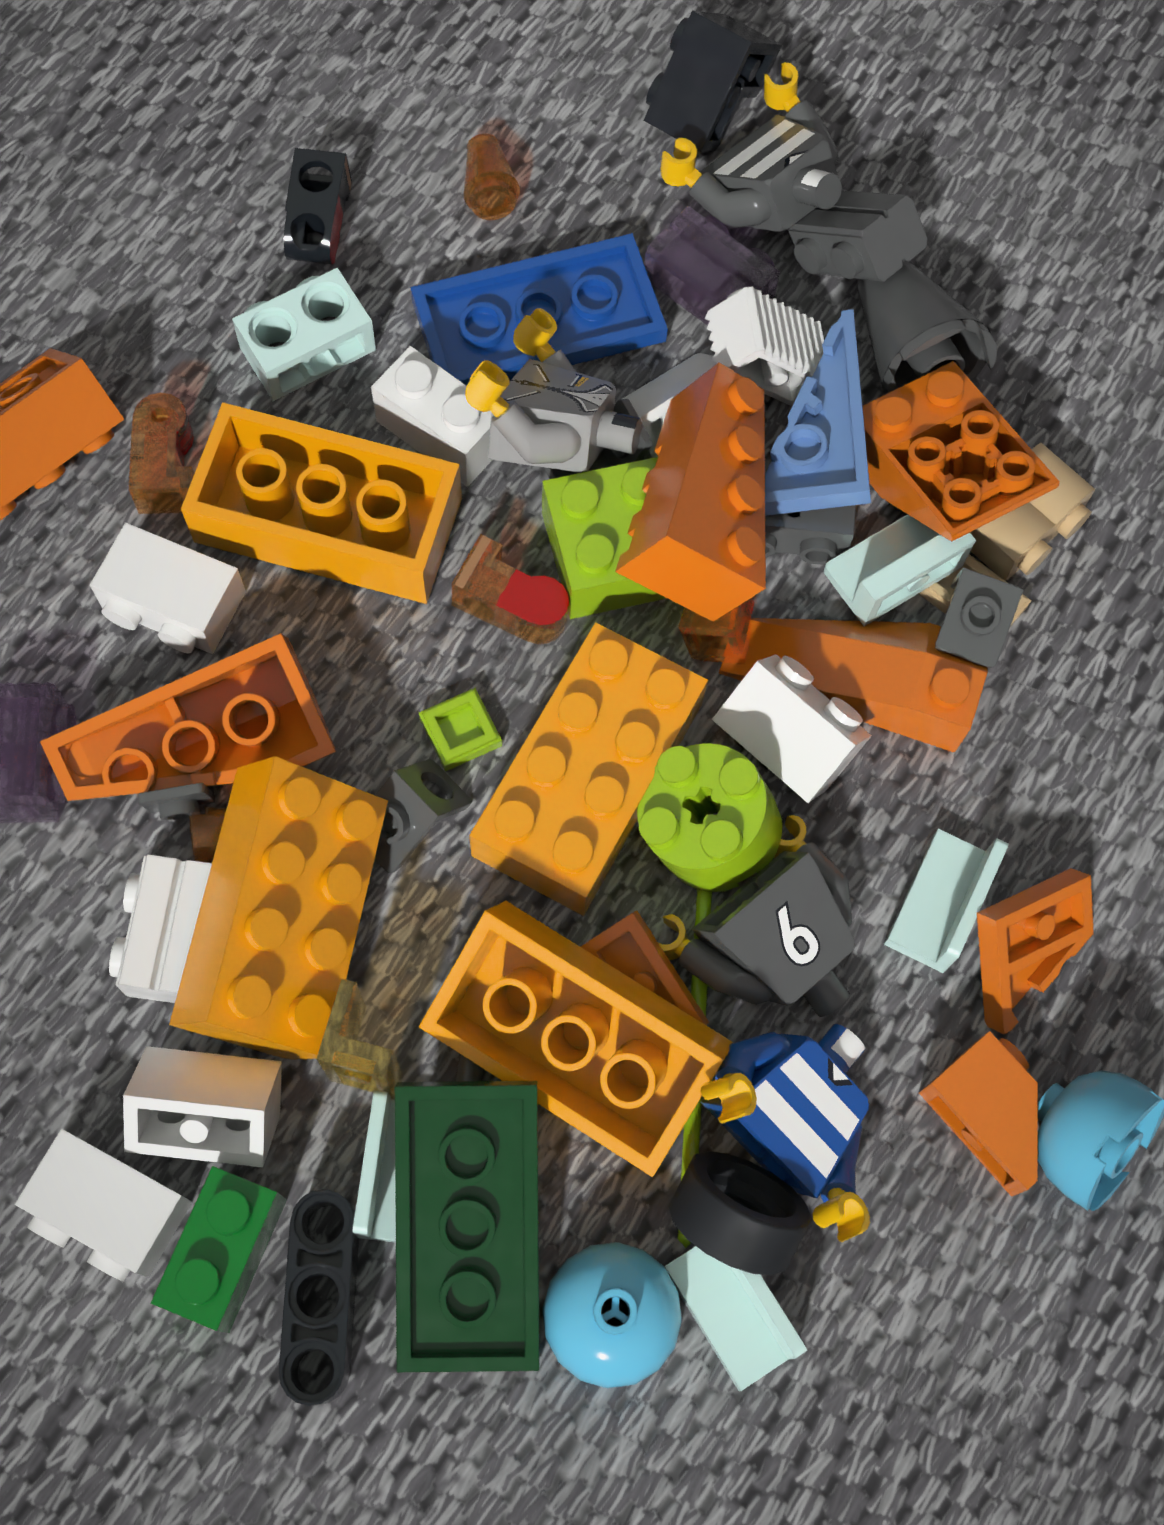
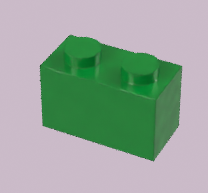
[150,1166,287,1333]

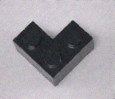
[643,10,782,152]

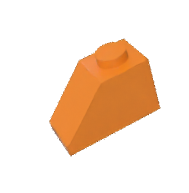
[919,1031,1038,1197]

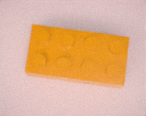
[181,402,462,604]
[469,622,708,916]
[169,756,388,1060]
[419,901,734,1177]

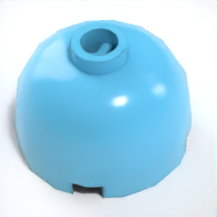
[1038,1070,1164,1211]
[542,1242,682,1388]

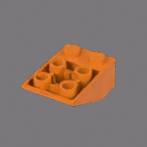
[863,361,1060,542]

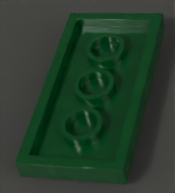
[395,1081,540,1373]

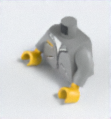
[465,308,642,472]

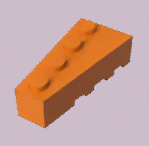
[615,362,766,622]

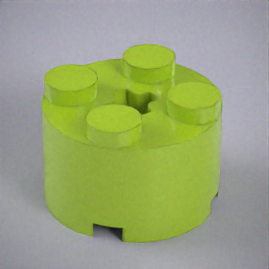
[637,743,782,892]

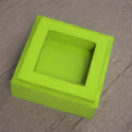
[418,688,502,772]

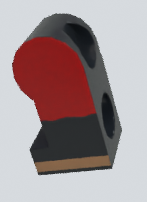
[284,148,352,265]

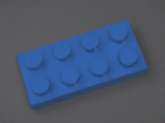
[410,233,668,386]

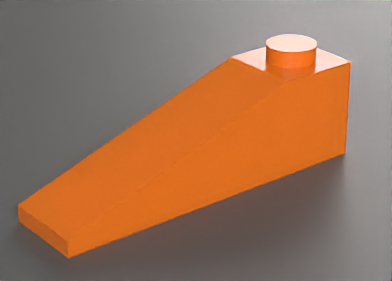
[719,617,988,753]
[40,633,337,801]

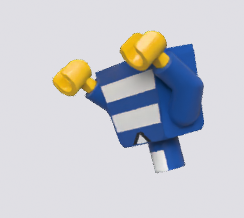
[700,1024,870,1242]

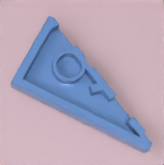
[765,309,871,516]

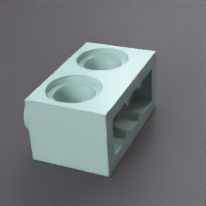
[232,268,376,401]

